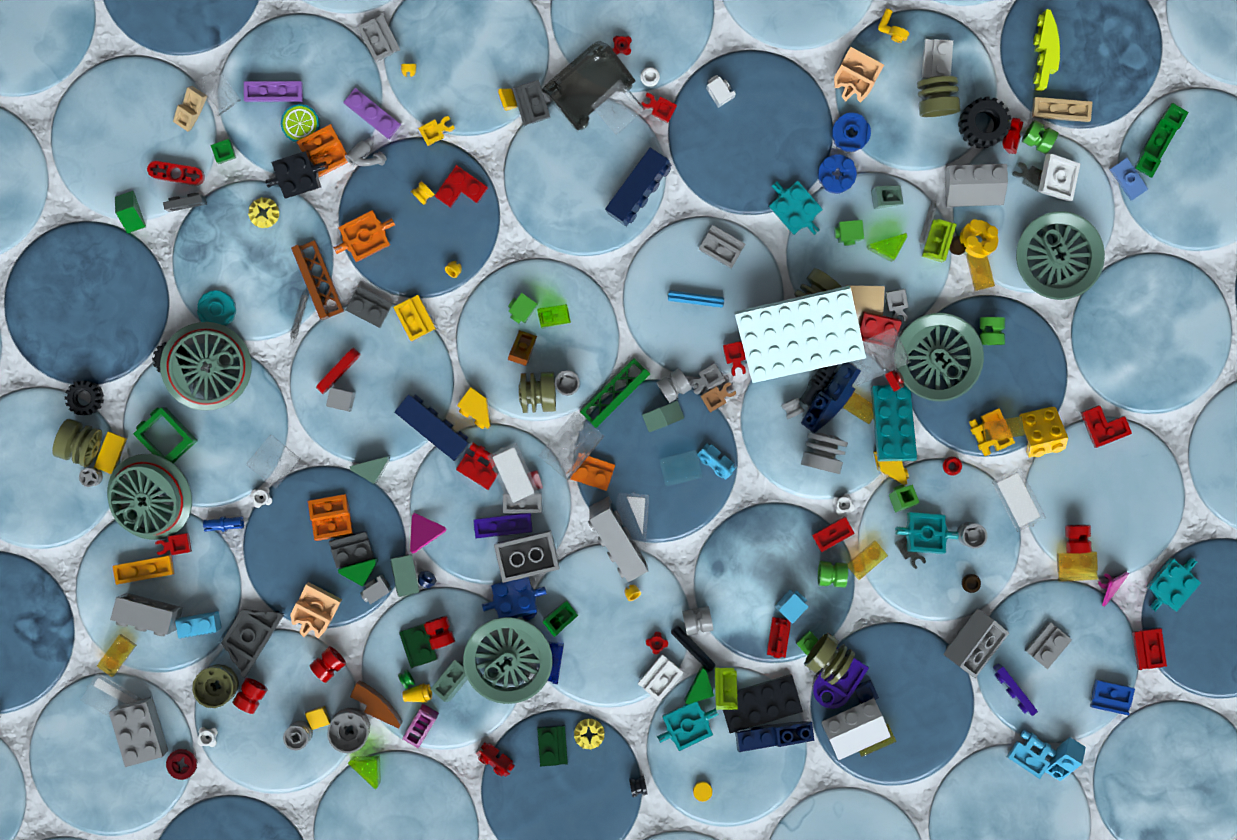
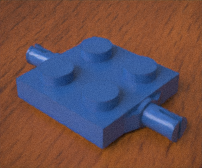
[482,577,547,618]

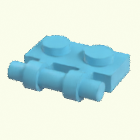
[1006,730,1057,779]

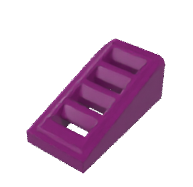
[402,704,439,748]

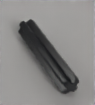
[671,626,716,672]

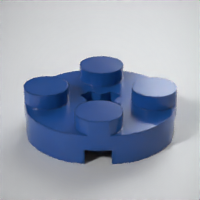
[832,113,871,152]
[818,154,857,194]

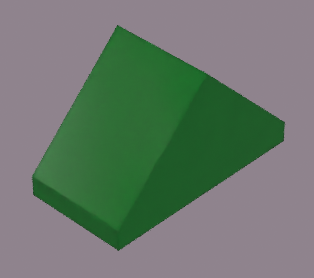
[115,191,146,234]
[338,558,378,587]
[542,601,578,637]
[684,666,714,705]

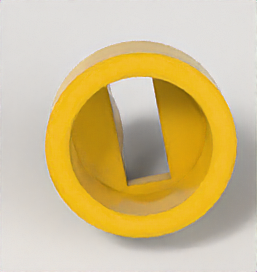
[401,64,416,77]
[445,261,462,278]
[624,584,641,601]

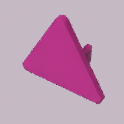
[410,513,447,553]
[1098,572,1129,607]

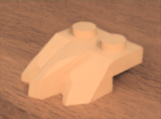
[834,46,884,103]
[290,582,342,639]

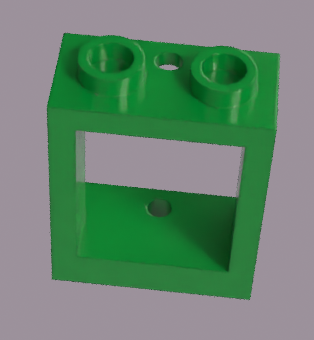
[133,407,198,464]

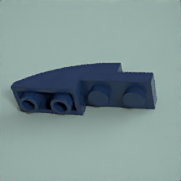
[801,362,862,433]
[735,721,815,752]

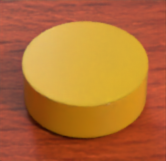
[693,781,712,802]

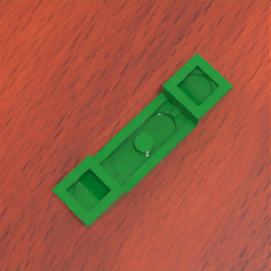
[1135,103,1189,178]

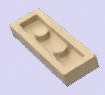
[1032,97,1092,122]

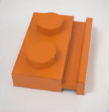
[571,453,615,491]

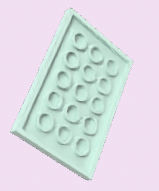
[735,286,866,383]

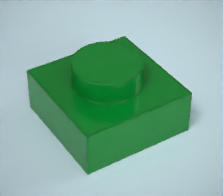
[211,139,237,164]

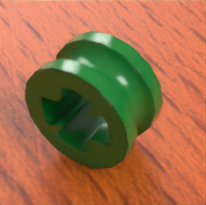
[398,669,415,689]

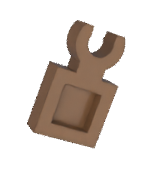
[700,382,736,413]

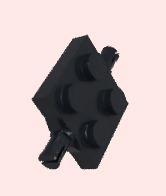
[266,150,328,199]

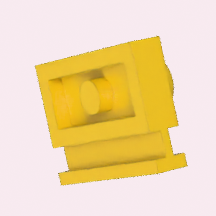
[393,295,436,342]

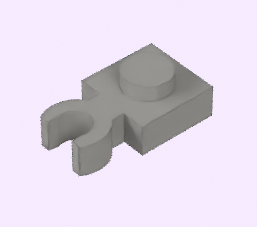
[885,288,908,322]
[689,364,725,395]

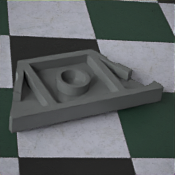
[221,609,285,678]

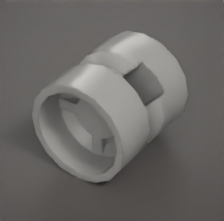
[656,368,692,403]
[555,370,580,396]
[957,522,987,549]
[682,606,713,636]
[283,720,313,751]

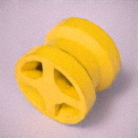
[410,181,435,205]

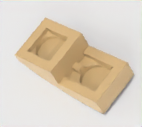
[173,86,207,132]

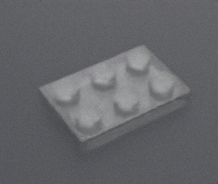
[851,328,911,386]
[538,412,605,480]

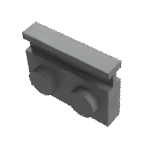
[512,80,550,126]
[346,286,393,328]
[329,531,374,568]

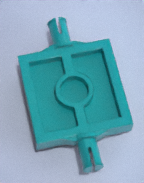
[769,181,823,235]
[895,512,959,554]
[1146,557,1201,612]
[657,702,719,751]

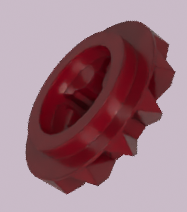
[166,749,197,780]

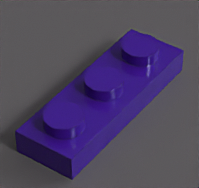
[473,513,533,539]
[993,663,1038,716]

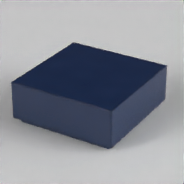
[855,680,879,704]

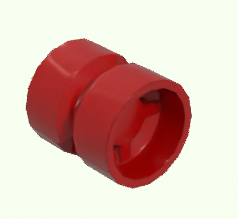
[1065,525,1092,554]
[424,616,455,650]
[309,646,346,683]
[232,678,268,714]

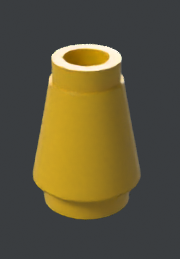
[402,683,432,702]

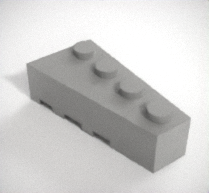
[588,496,648,582]

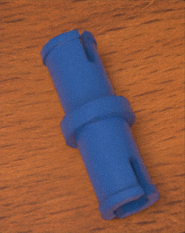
[203,516,244,532]

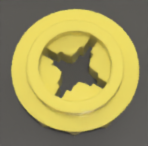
[248,197,279,228]
[574,719,605,750]

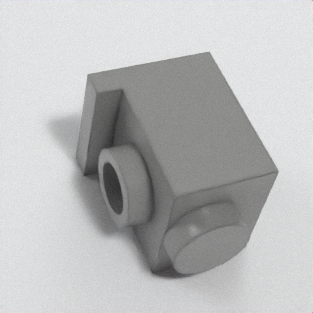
[360,574,392,604]

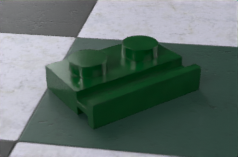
[399,623,438,669]
[537,725,568,767]

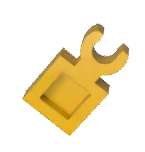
[418,116,455,146]

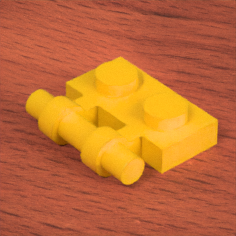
[969,408,1015,456]

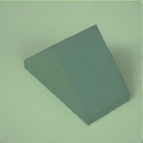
[871,185,904,209]
[642,401,684,432]
[350,456,390,484]

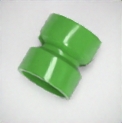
[1022,120,1059,155]
[979,317,1005,345]
[817,561,848,588]

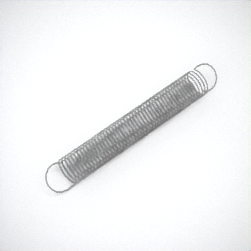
[920,195,939,248]
[290,289,309,344]

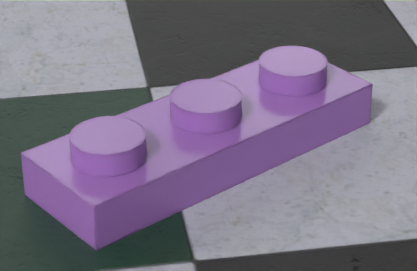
[244,81,303,102]
[343,88,401,140]

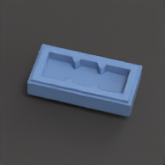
[1109,158,1148,201]

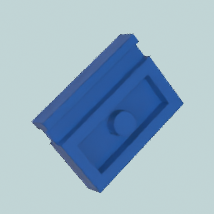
[1090,680,1135,716]

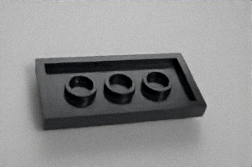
[723,674,803,734]

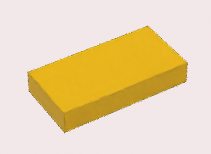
[94,432,128,474]

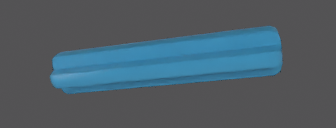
[668,290,724,308]

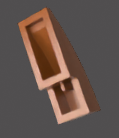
[350,680,403,729]

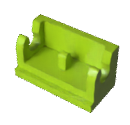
[922,219,957,263]
[715,668,738,710]

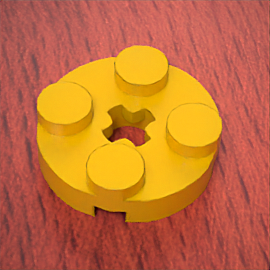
[960,219,999,258]

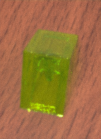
[867,233,908,262]
[537,304,571,329]
[348,756,381,790]

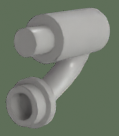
[345,138,387,166]

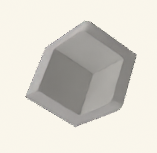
[326,387,356,412]

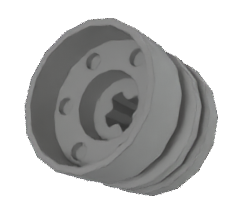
[801,433,848,474]
[327,708,370,753]

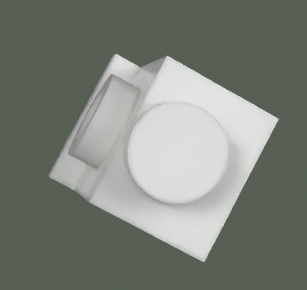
[706,75,736,108]

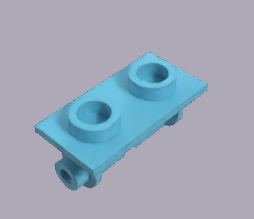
[697,443,736,480]

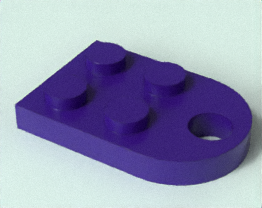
[812,647,869,709]

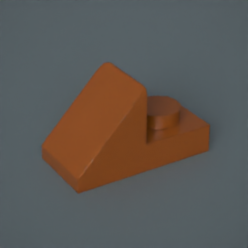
[508,330,537,366]

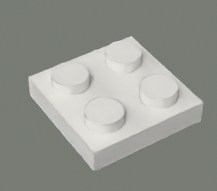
[1038,154,1080,201]

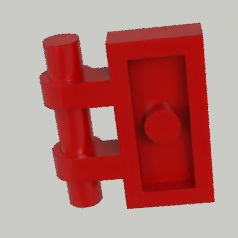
[456,442,499,490]

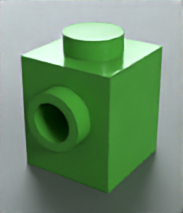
[834,220,864,246]
[508,293,538,324]
[889,484,919,513]

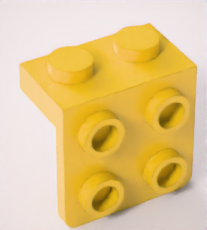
[1019,407,1068,458]

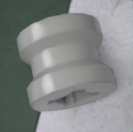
[781,398,805,419]
[79,467,103,487]

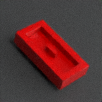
[811,516,855,552]

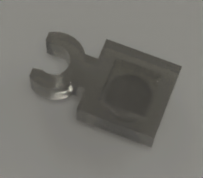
[1012,162,1042,192]
[894,536,926,569]

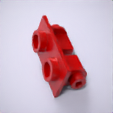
[767,617,791,658]
[475,742,515,777]

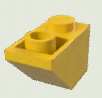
[457,387,491,429]
[873,451,909,485]

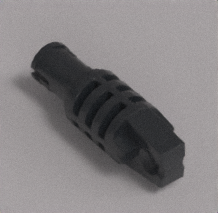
[799,364,839,406]

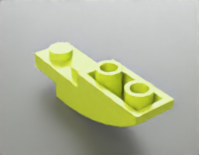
[1033,9,1060,92]

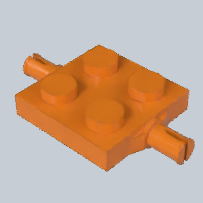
[333,210,395,262]

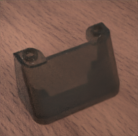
[542,41,636,131]

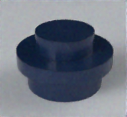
[418,571,437,588]

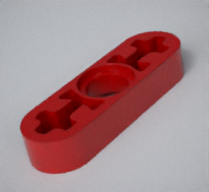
[147,161,205,186]
[316,347,361,394]

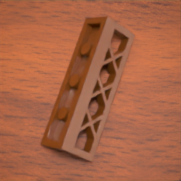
[291,240,345,320]

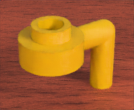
[878,8,910,43]

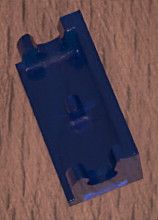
[547,641,564,685]

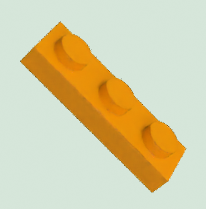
[112,555,175,585]

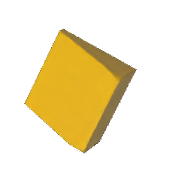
[498,89,518,111]
[305,706,330,730]

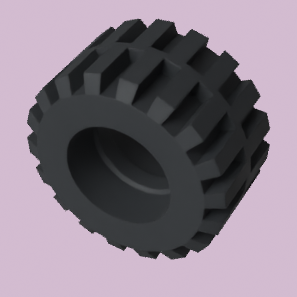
[958,97,1011,148]

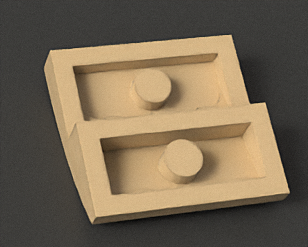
[846,285,885,325]

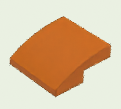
[297,124,348,178]
[308,494,353,541]

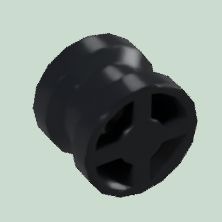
[629,776,648,798]

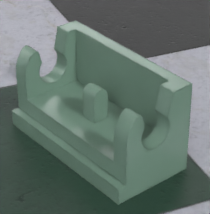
[390,554,419,597]
[430,660,468,702]

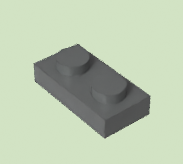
[163,193,207,212]

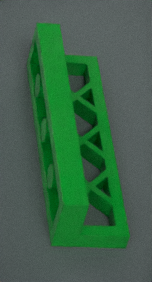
[580,358,650,428]

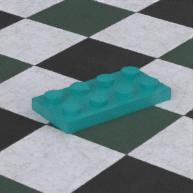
[871,385,917,461]

